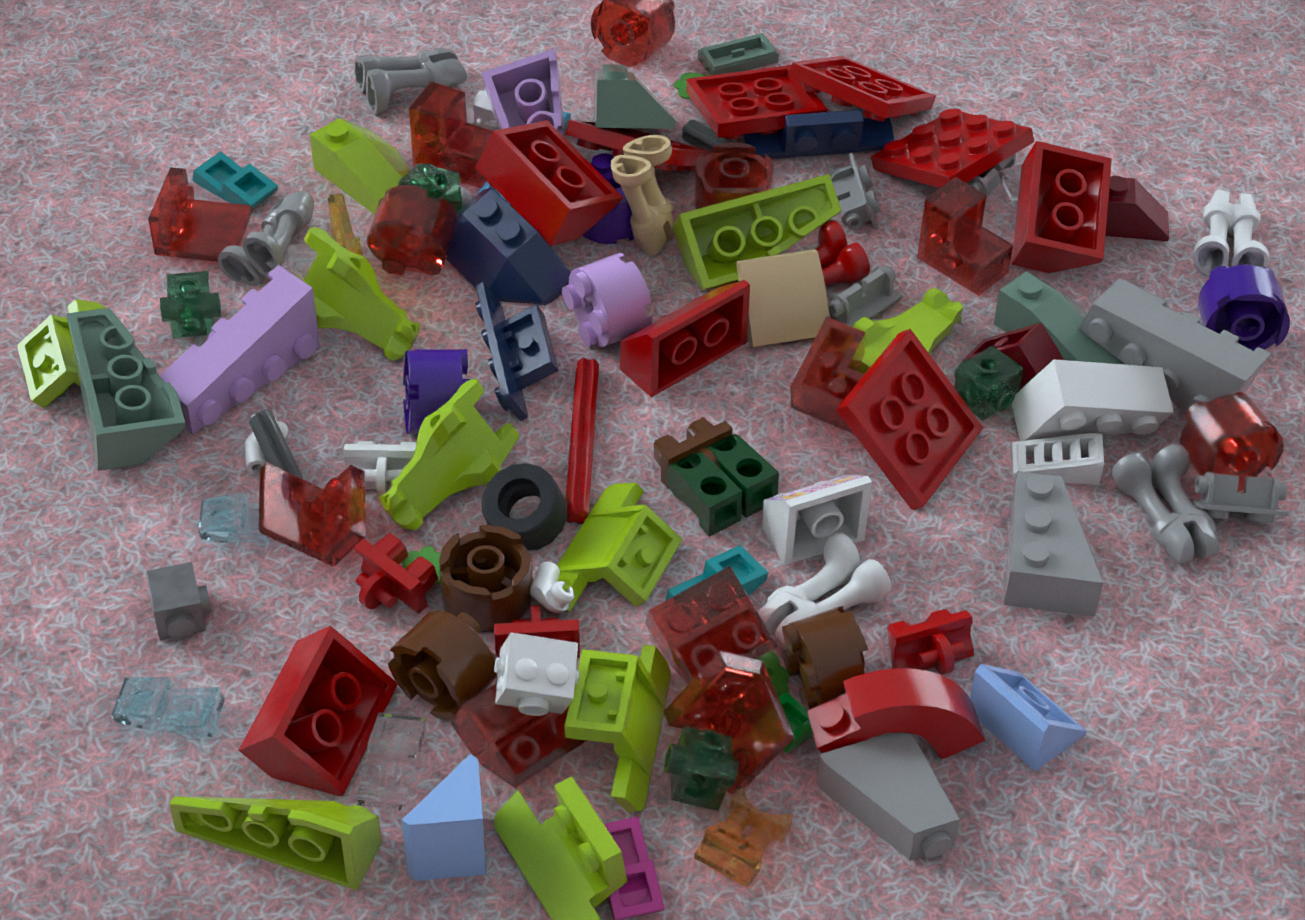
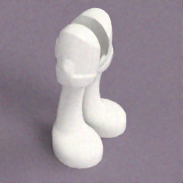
[1194,190,1270,276]
[755,532,892,649]

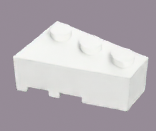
[1010,359,1174,441]

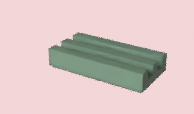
[697,33,779,76]

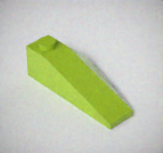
[310,118,443,243]
[672,174,842,291]
[169,796,382,890]

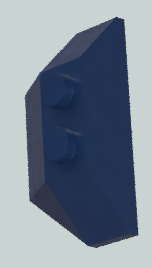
[440,188,571,305]

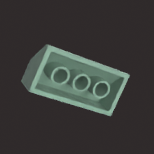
[594,64,676,129]

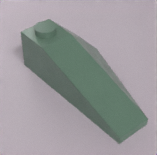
[994,271,1125,365]
[67,308,185,471]

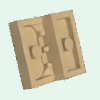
[736,249,832,347]

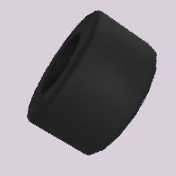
[482,463,567,550]

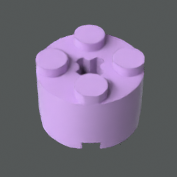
[562,253,652,347]

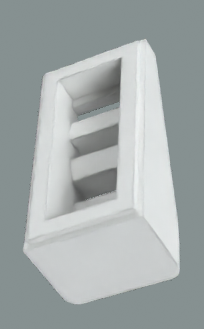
[1011,433,1104,485]

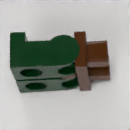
[654,417,779,537]

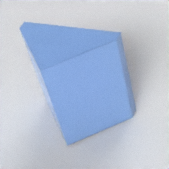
[970,664,1088,771]
[402,754,486,881]

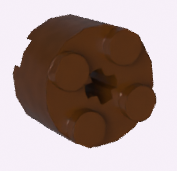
[439,525,533,632]
[782,606,868,710]
[388,610,498,721]

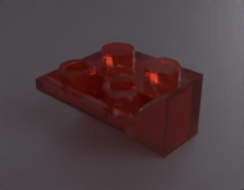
[645,566,778,694]
[450,683,588,788]

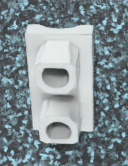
[343,441,417,495]

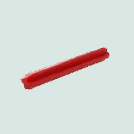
[565,357,599,524]

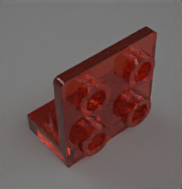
[148,167,252,262]
[258,462,366,566]
[663,651,794,794]

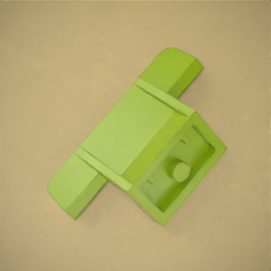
[17,299,105,408]
[546,482,683,613]
[565,644,671,813]
[494,776,627,920]

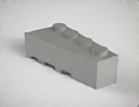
[1079,278,1272,429]

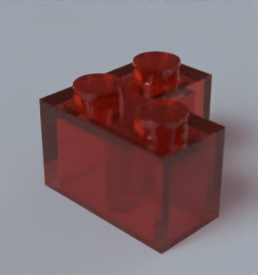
[409,82,493,188]
[917,177,1013,296]
[790,316,865,434]

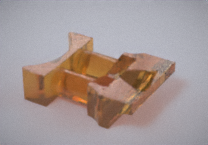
[694,788,793,887]

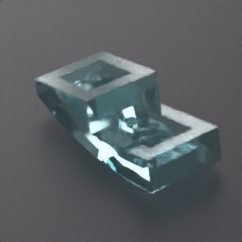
[198,492,298,543]
[111,676,225,737]

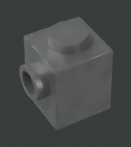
[146,562,212,640]

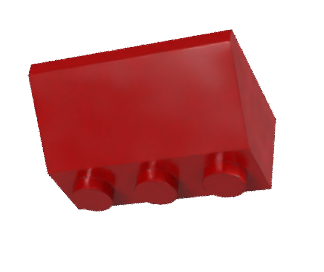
[475,120,623,246]
[1011,141,1112,273]
[620,280,750,398]
[238,625,398,796]

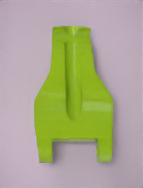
[292,227,420,361]
[825,288,963,378]
[379,378,520,530]

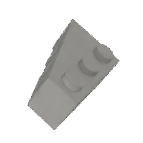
[1004,471,1103,617]

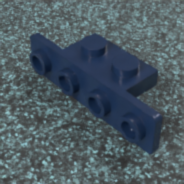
[742,110,895,160]
[475,282,559,421]

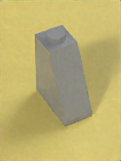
[816,732,960,860]

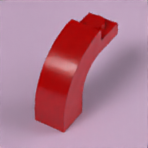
[807,668,985,759]

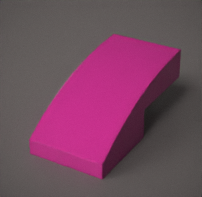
[604,816,665,920]

